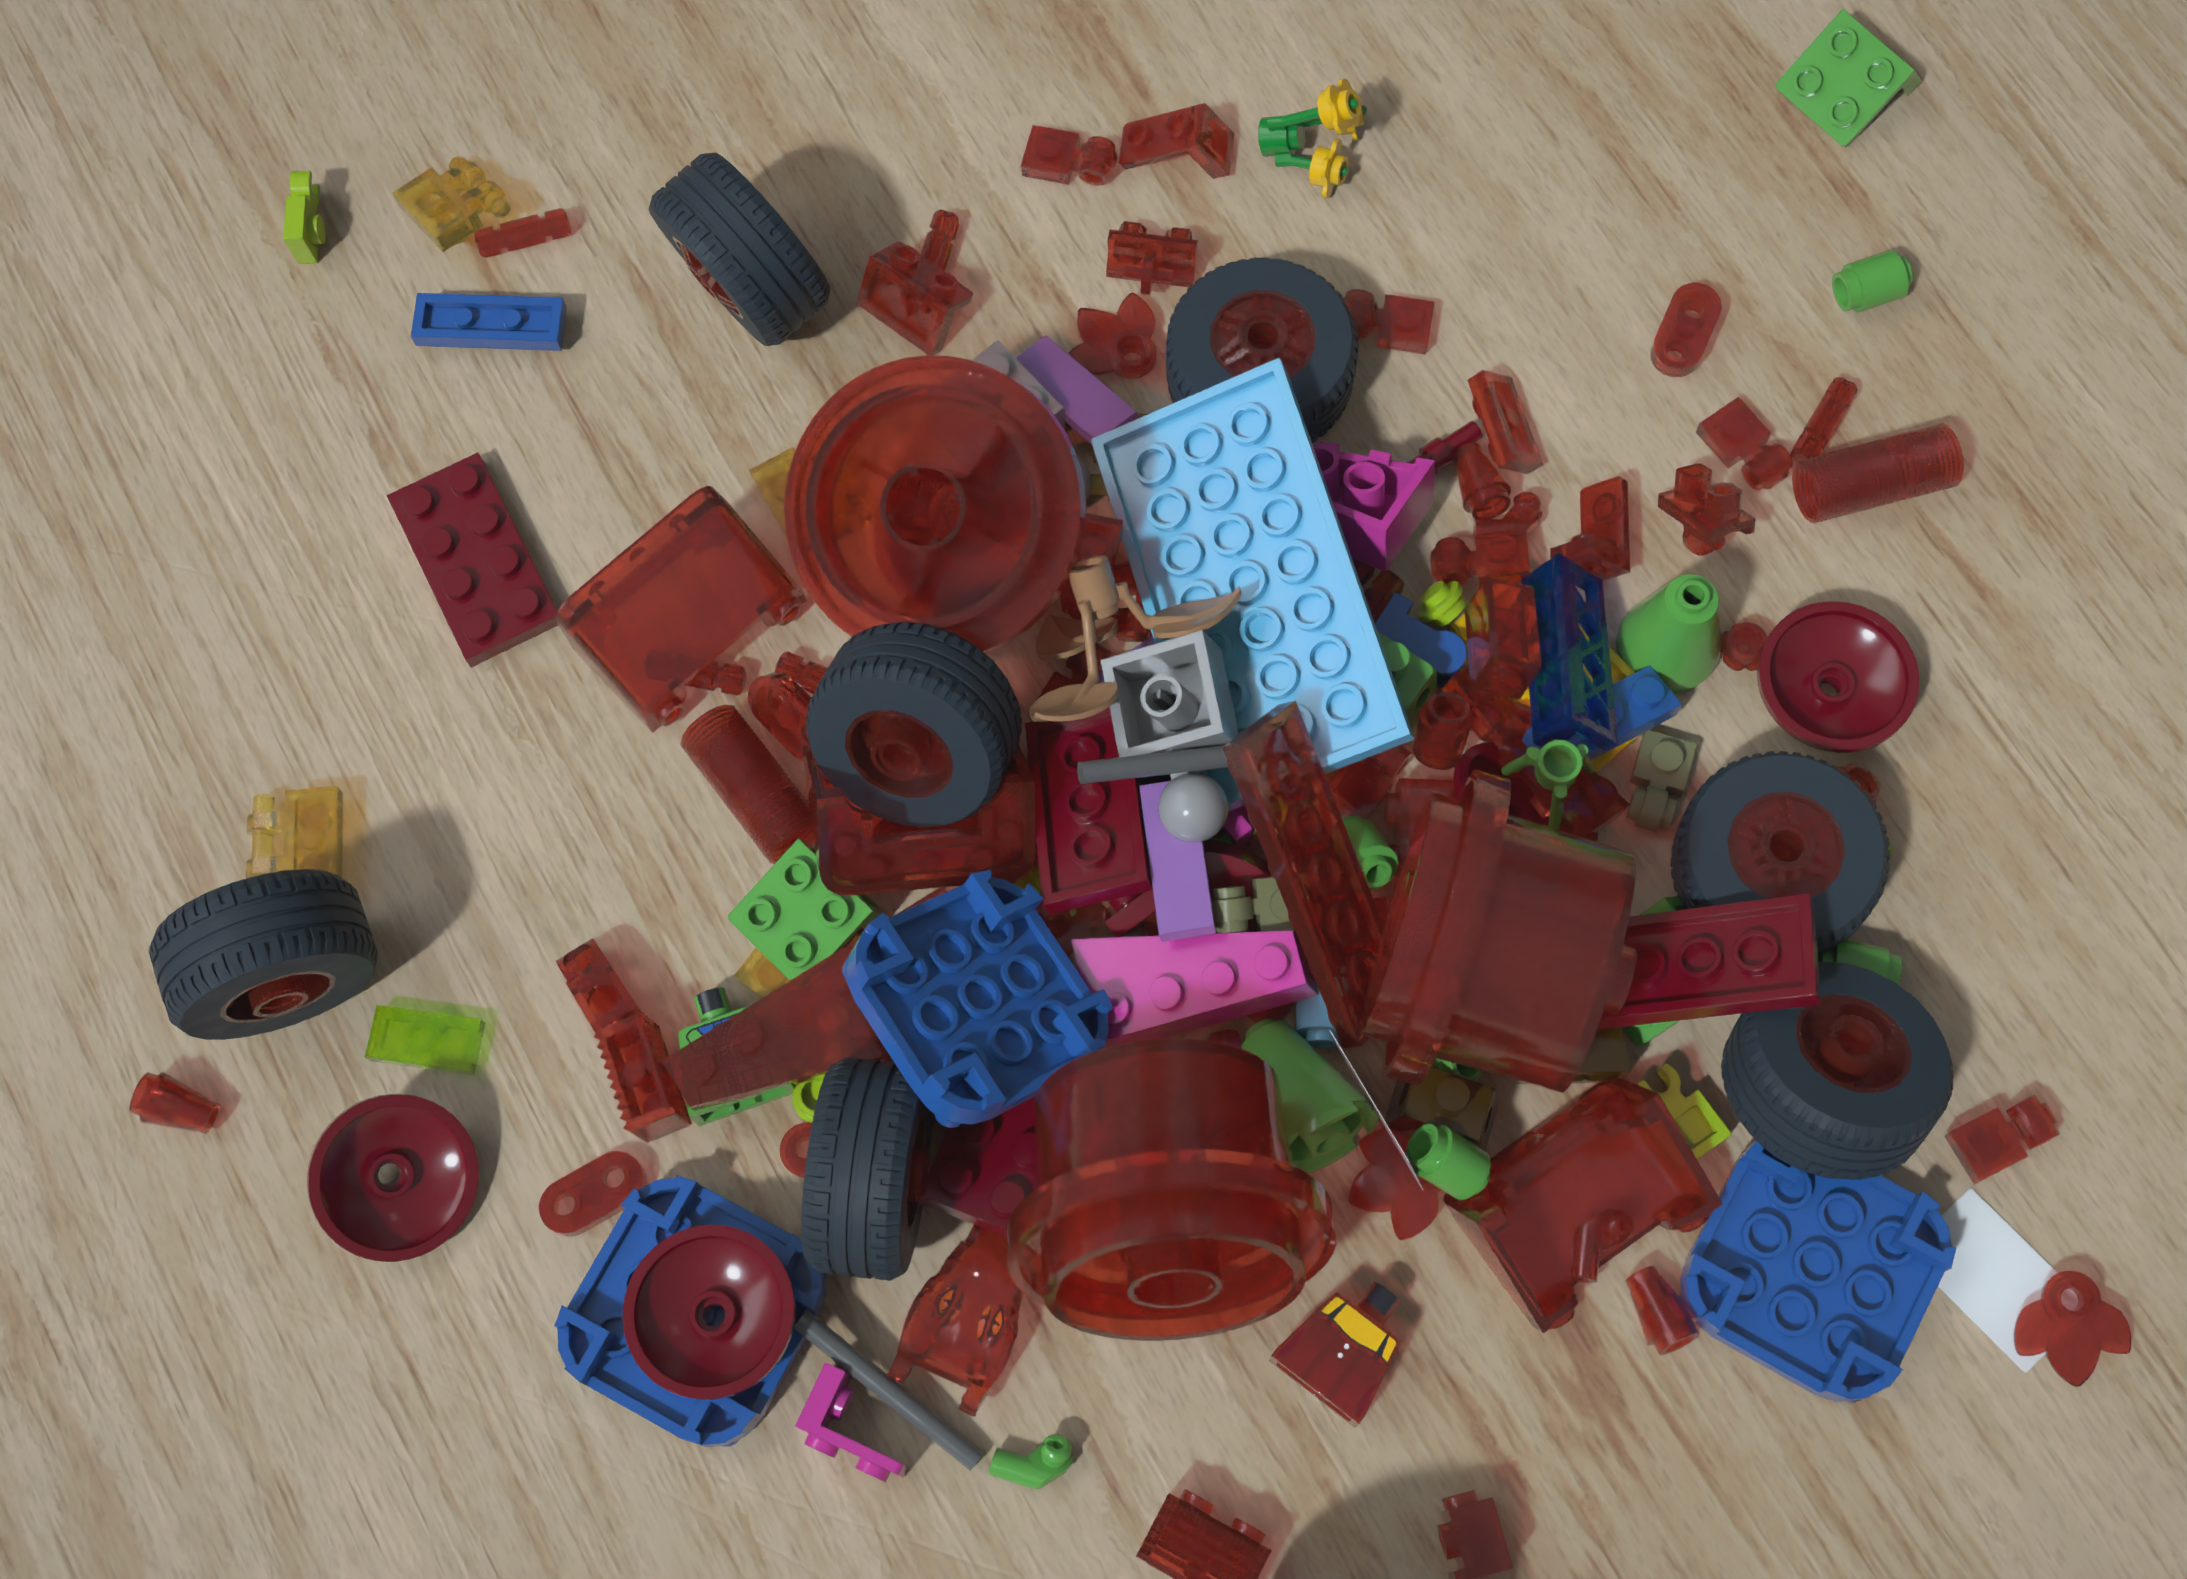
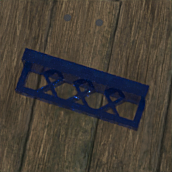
[1521,553,1619,752]

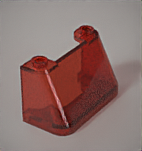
[556,486,807,734]
[803,745,1035,895]
[1443,1078,1723,1333]

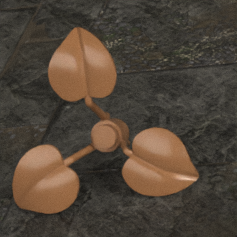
[1029,555,1242,722]

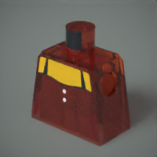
[1269,1281,1401,1428]

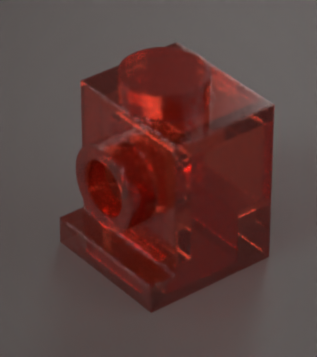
[1437,1490,1513,1579]

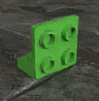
[1775,9,1922,147]
[728,838,889,989]

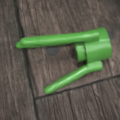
[1501,740,1594,834]

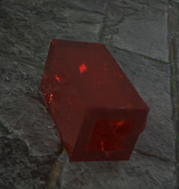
[1465,576,1541,699]

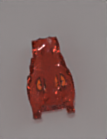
[887,1214,1041,1417]

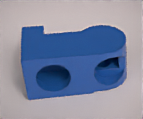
[1375,592,1467,688]

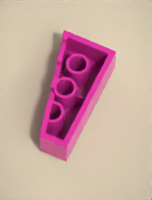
[1313,441,1435,572]
[1071,931,1318,1054]

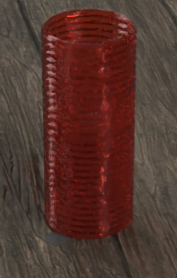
[1792,423,1964,524]
[680,705,824,864]

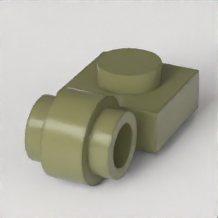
[1626,730,1697,832]
[1211,873,1315,933]

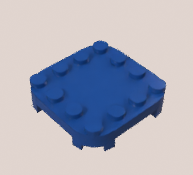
[842,870,1113,1128]
[1679,1141,1956,1403]
[554,1175,827,1447]

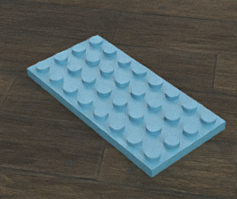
[1091,358,1415,812]

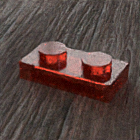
[1467,370,1544,474]

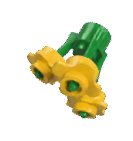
[1258,78,1367,198]

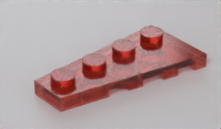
[1442,662,1630,852]

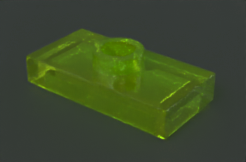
[365,1005,486,1075]

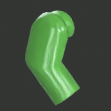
[989,1434,1073,1489]

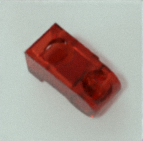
[556,938,651,1050]

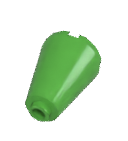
[1615,574,1721,694]
[1241,1019,1379,1176]

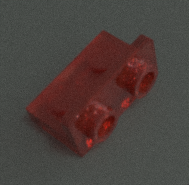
[856,241,973,357]

